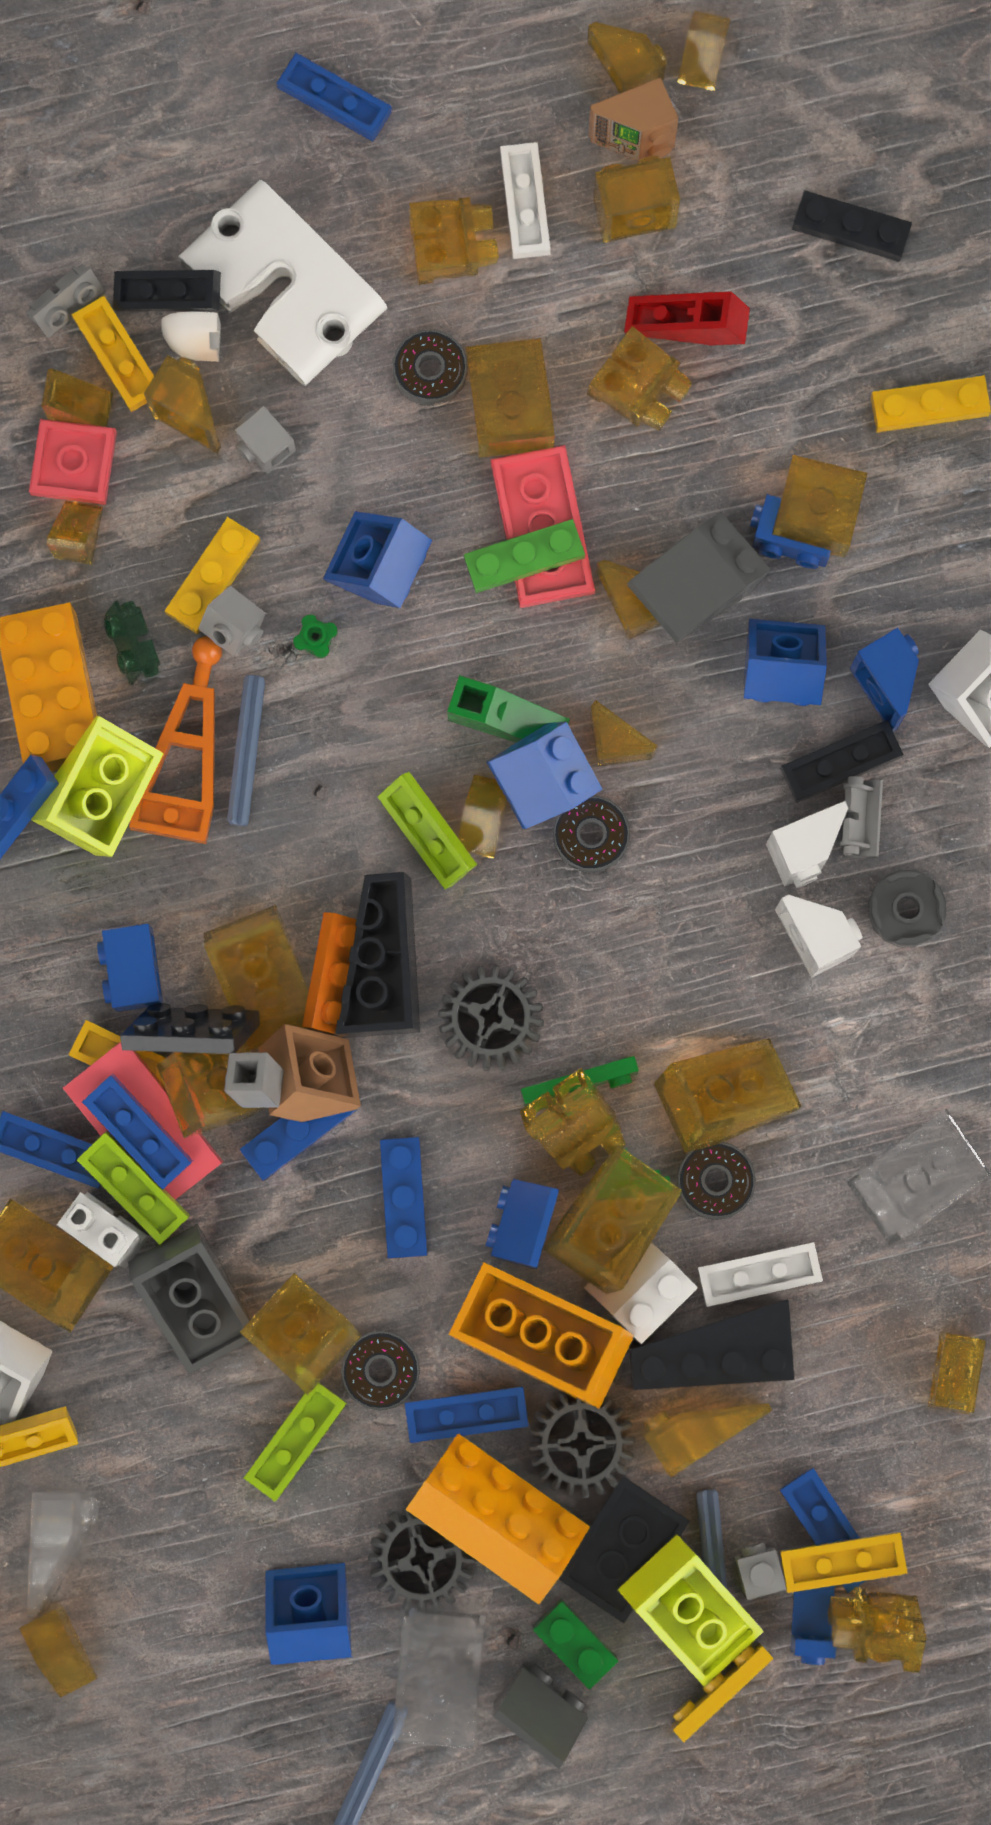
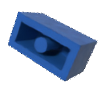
[97,924,163,1012]

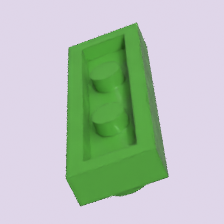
[463,519,585,593]

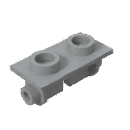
[25,264,105,339]
[840,776,883,859]

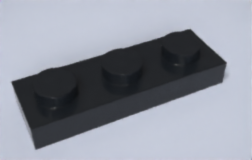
[792,190,912,262]
[113,270,221,311]
[780,720,904,803]

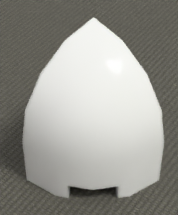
[161,312,221,362]

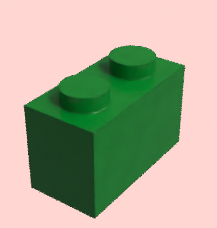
[532,1598,619,1690]

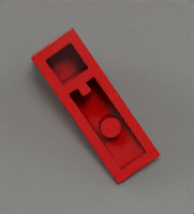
[624,291,750,345]

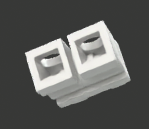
[57,1192,149,1268]

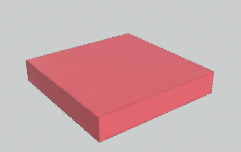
[29,419,117,505]

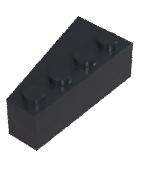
[335,872,420,1038]
[630,1299,795,1390]

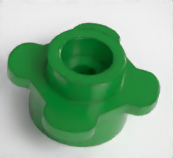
[293,614,338,658]

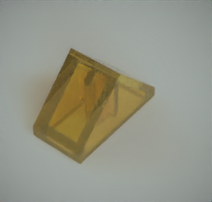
[678,11,731,91]
[41,368,113,427]
[47,500,103,565]
[590,700,658,767]
[458,775,508,858]

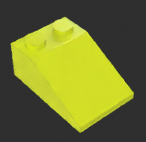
[31,716,164,857]
[618,1535,764,1687]

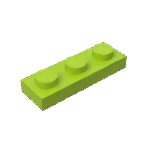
[377,772,477,889]
[77,1131,190,1245]
[244,1380,347,1502]

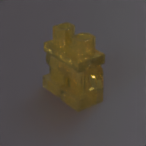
[409,197,499,285]
[587,326,693,431]
[520,1068,626,1176]
[927,1331,986,1415]
[827,1587,927,1673]

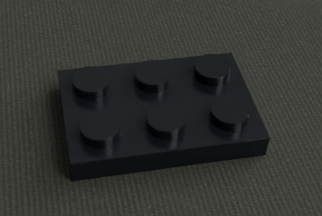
[120,1003,260,1054]
[559,1475,690,1624]

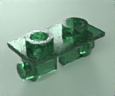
[104,601,161,685]

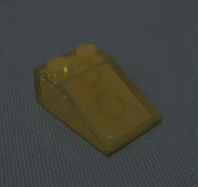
[466,338,555,458]
[203,905,309,1050]
[654,1038,802,1153]
[543,1145,682,1294]
[0,1199,114,1333]
[641,1402,772,1477]

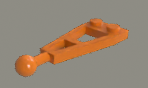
[129,636,223,844]

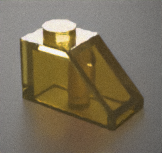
[587,22,667,93]
[596,559,661,640]
[19,1605,97,1698]

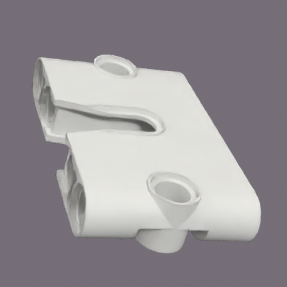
[178,180,387,386]

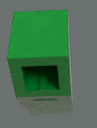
[447,675,570,743]

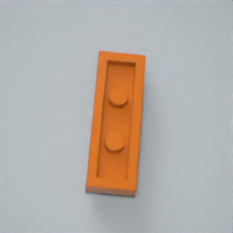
[302,912,357,1035]

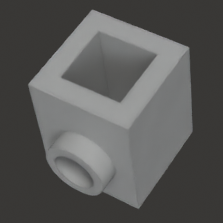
[235,406,296,475]
[198,586,266,656]
[224,1053,284,1108]
[734,1542,787,1600]

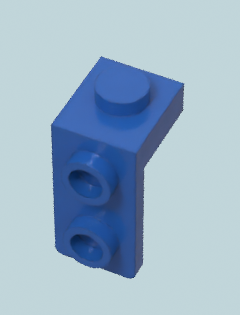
[750,494,831,569]
[790,1585,836,1665]

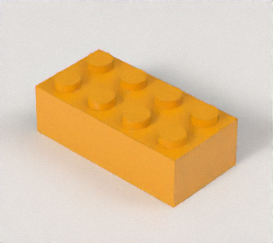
[0,602,97,772]
[448,1262,634,1409]
[406,1433,590,1604]

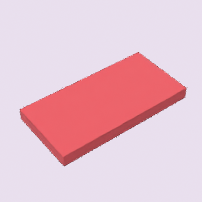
[491,445,595,608]
[63,1042,224,1200]

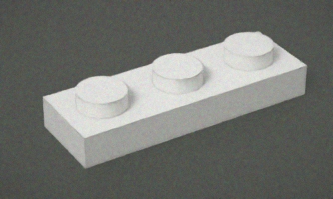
[500,142,550,259]
[697,1242,823,1307]

